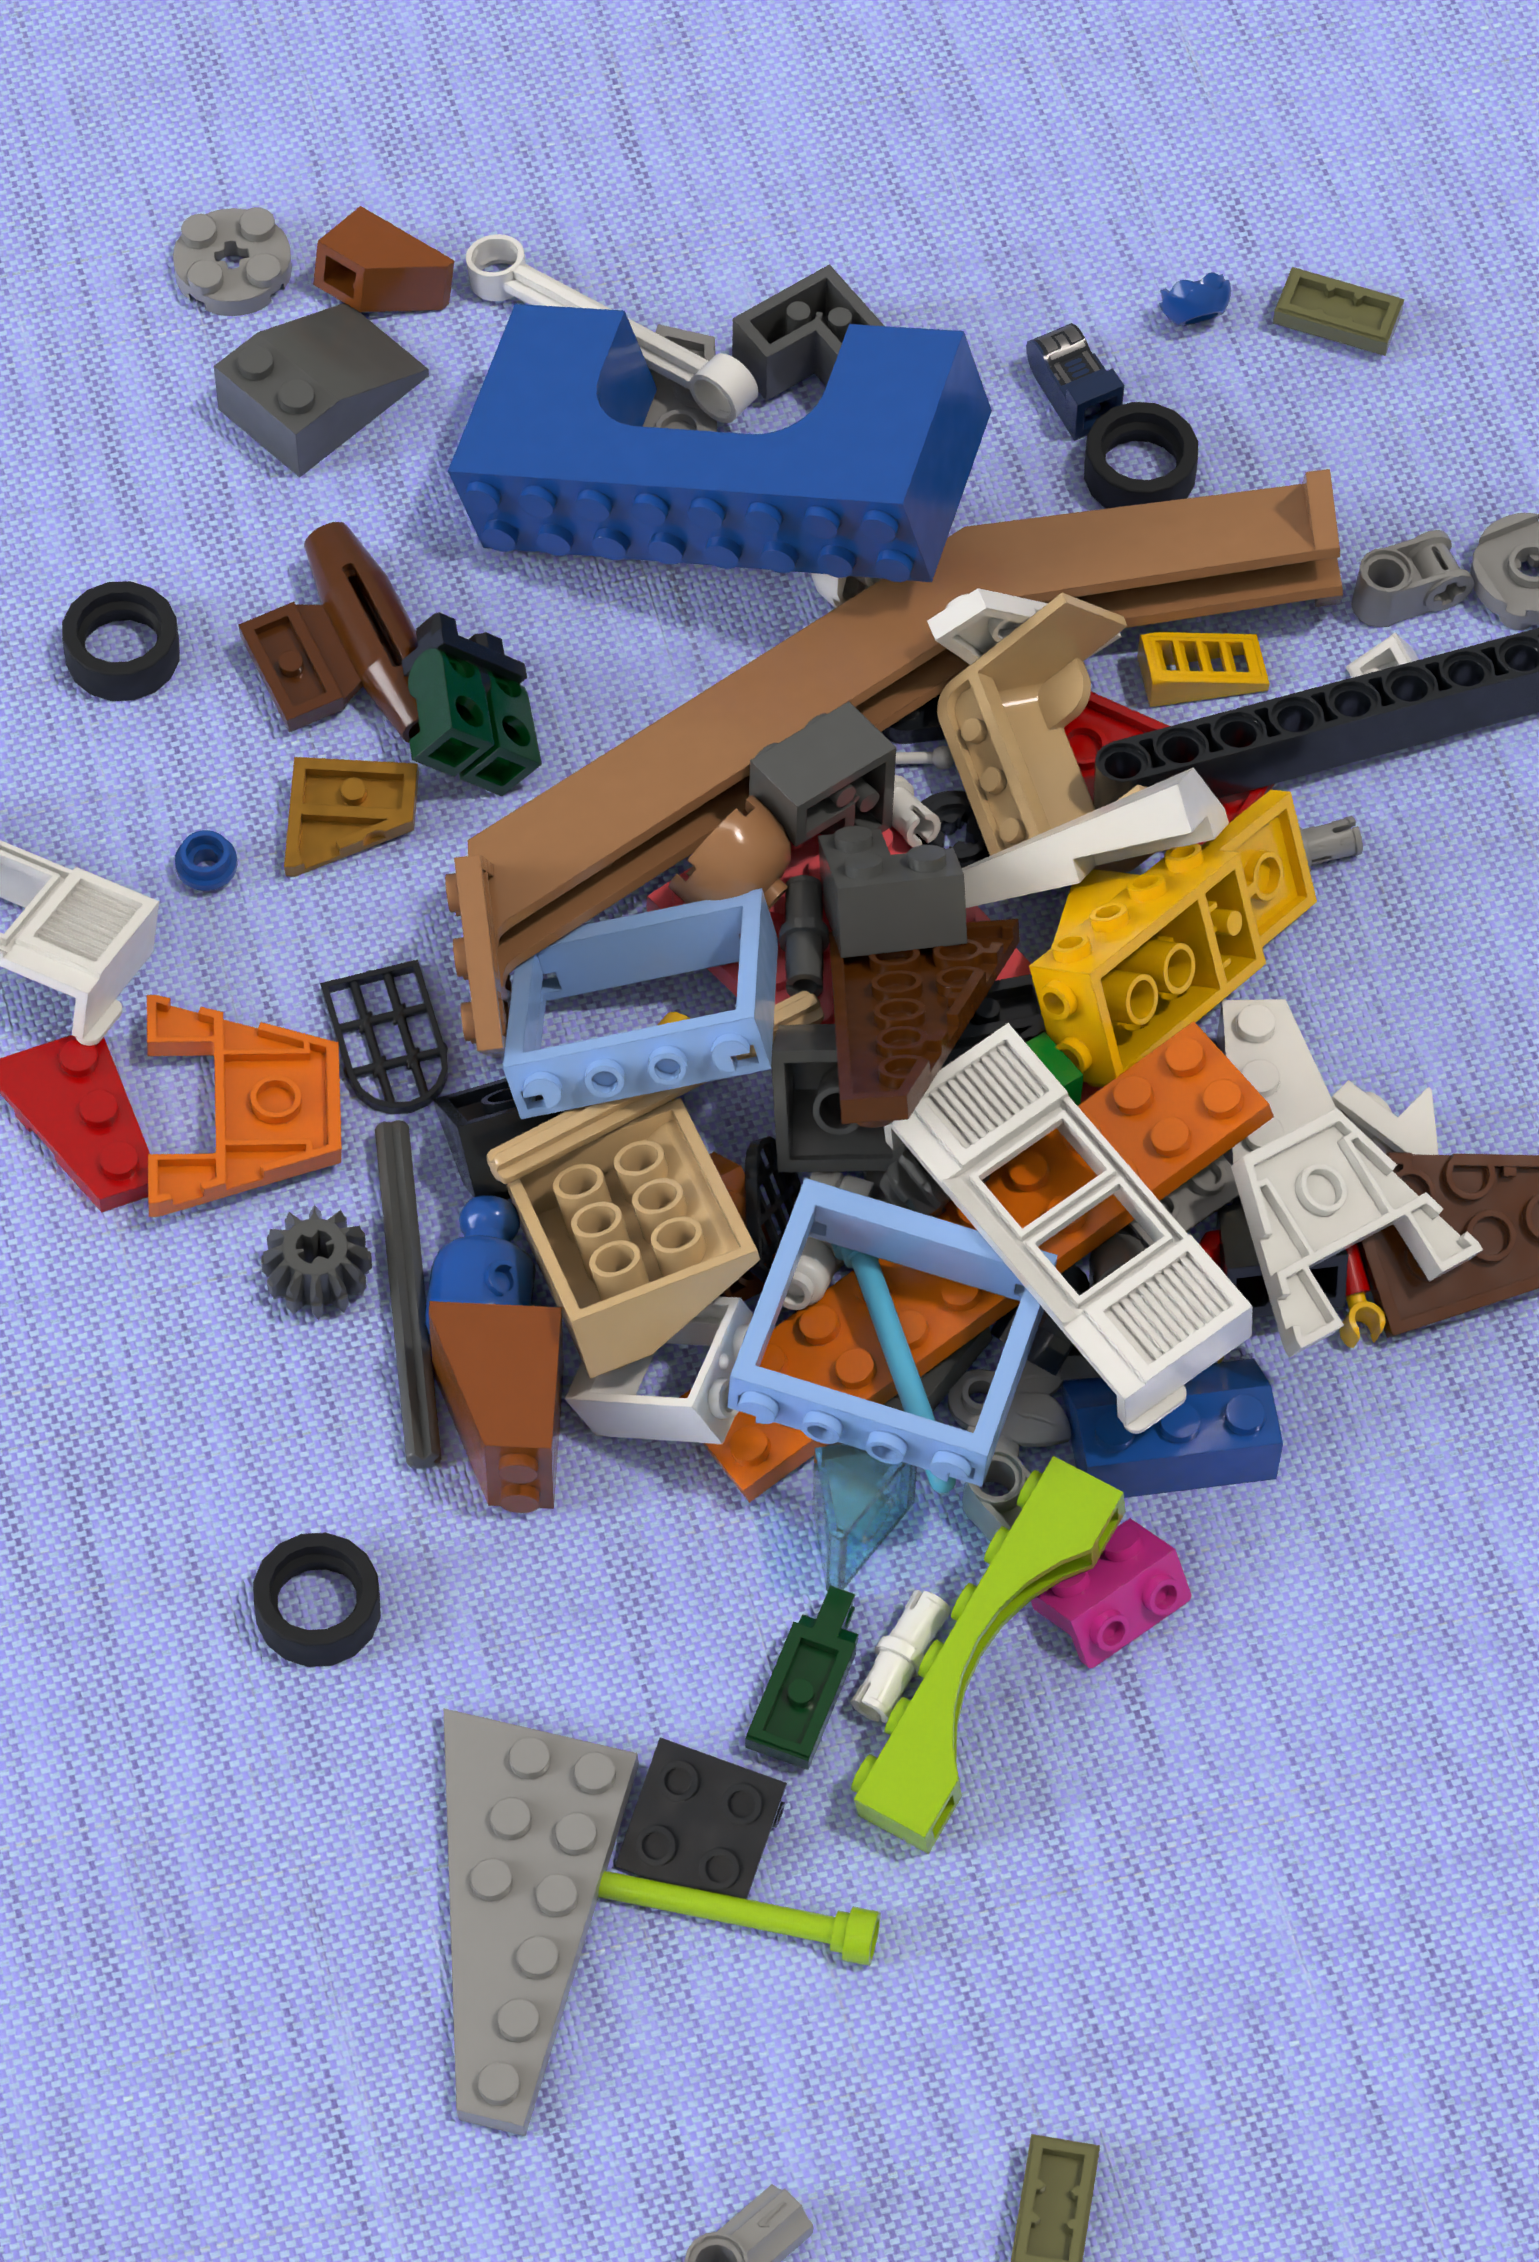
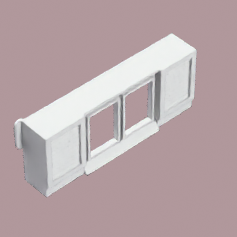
[0,840,159,1046]
[884,1023,1253,1434]

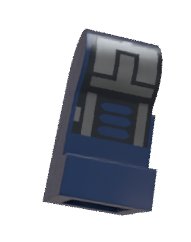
[1026,323,1125,441]

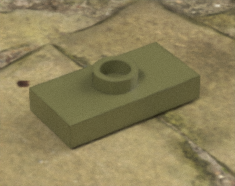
[1273,267,1404,356]
[1011,2134,1100,2262]

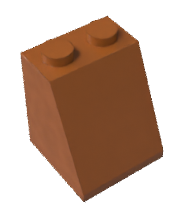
[429,1301,564,1513]

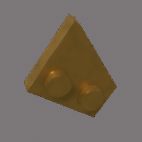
[284,757,419,877]

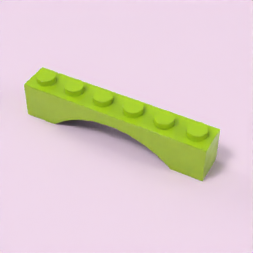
[851,1456,1126,1854]

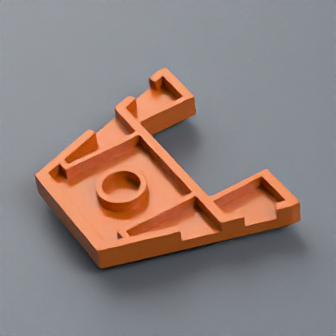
[147,995,342,1217]

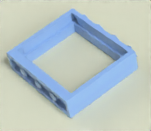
[503,888,778,1119]
[727,1178,1058,1487]

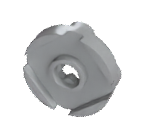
[173,207,292,316]
[1470,513,1539,630]

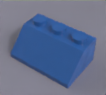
[1061,1358,1283,1498]

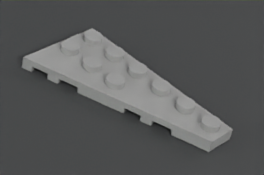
[443,1708,639,2136]

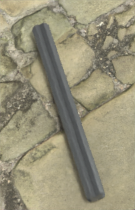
[375,1120,442,1469]

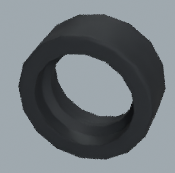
[1084,402,1198,509]
[62,581,180,701]
[253,1532,381,1667]

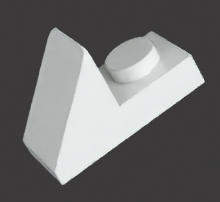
[1332,1080,1439,1155]

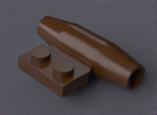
[238,522,420,743]

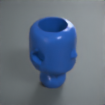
[425,1196,536,1335]

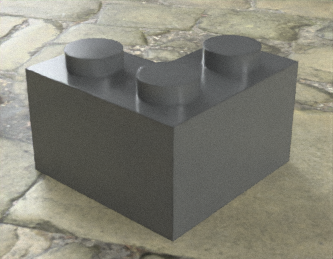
[732,264,884,401]
[749,701,896,847]
[818,826,967,958]

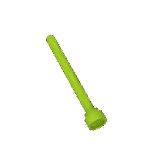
[598,1871,881,1966]

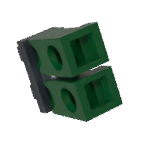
[402,612,542,796]

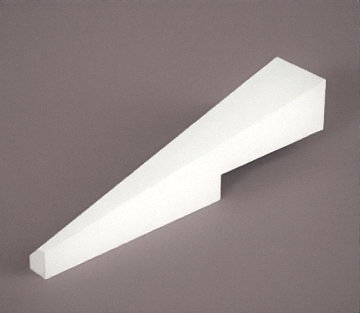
[962,767,1229,908]

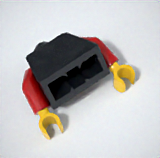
[1199,1196,1386,1364]

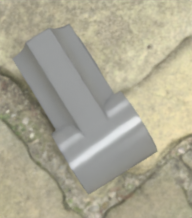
[685,2184,814,2262]

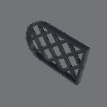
[745,1136,801,1312]

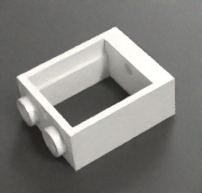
[565,1297,753,1444]

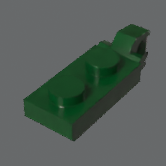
[745,1585,859,1770]

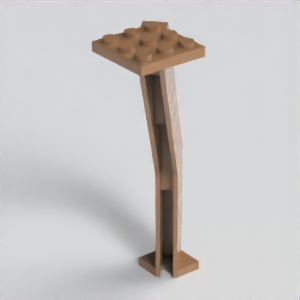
[445,469,1343,1058]

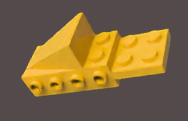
[1029,790,1317,1087]

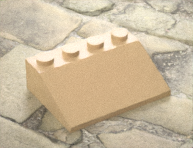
[506,1098,760,1379]

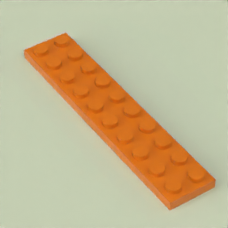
[679,1021,1274,1503]

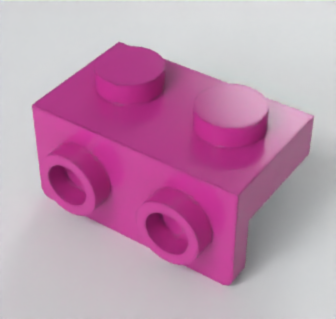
[1031,1518,1192,1668]

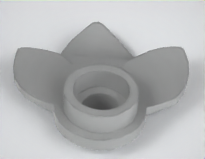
[948,1360,1071,1458]

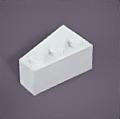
[1216,999,1336,1204]

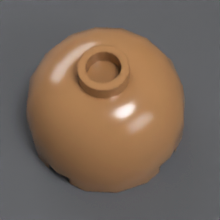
[668,795,791,909]

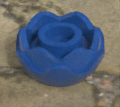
[1159,272,1231,326]

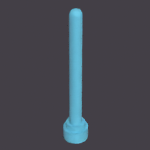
[831,1243,956,1493]

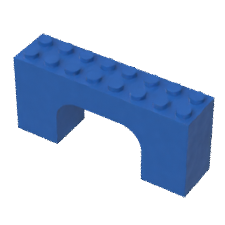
[448,304,992,582]

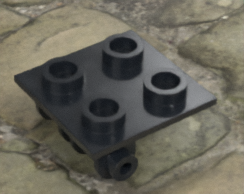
[615,1737,787,1899]

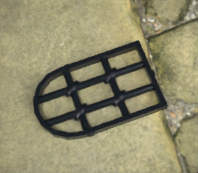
[320,959,448,1114]

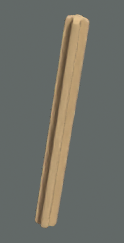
[486,991,824,1184]

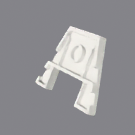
[1231,1108,1483,1358]

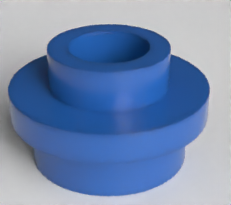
[175,830,238,891]

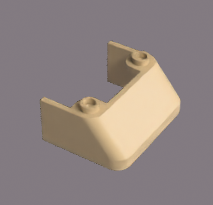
[937,593,1155,873]

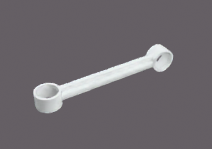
[466,234,758,423]

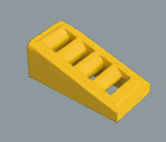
[1137,632,1270,707]

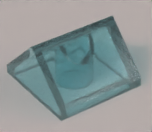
[812,1444,917,1592]

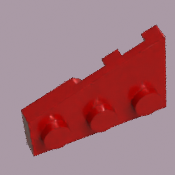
[0,1035,150,1213]

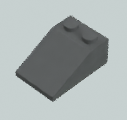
[214,303,429,478]

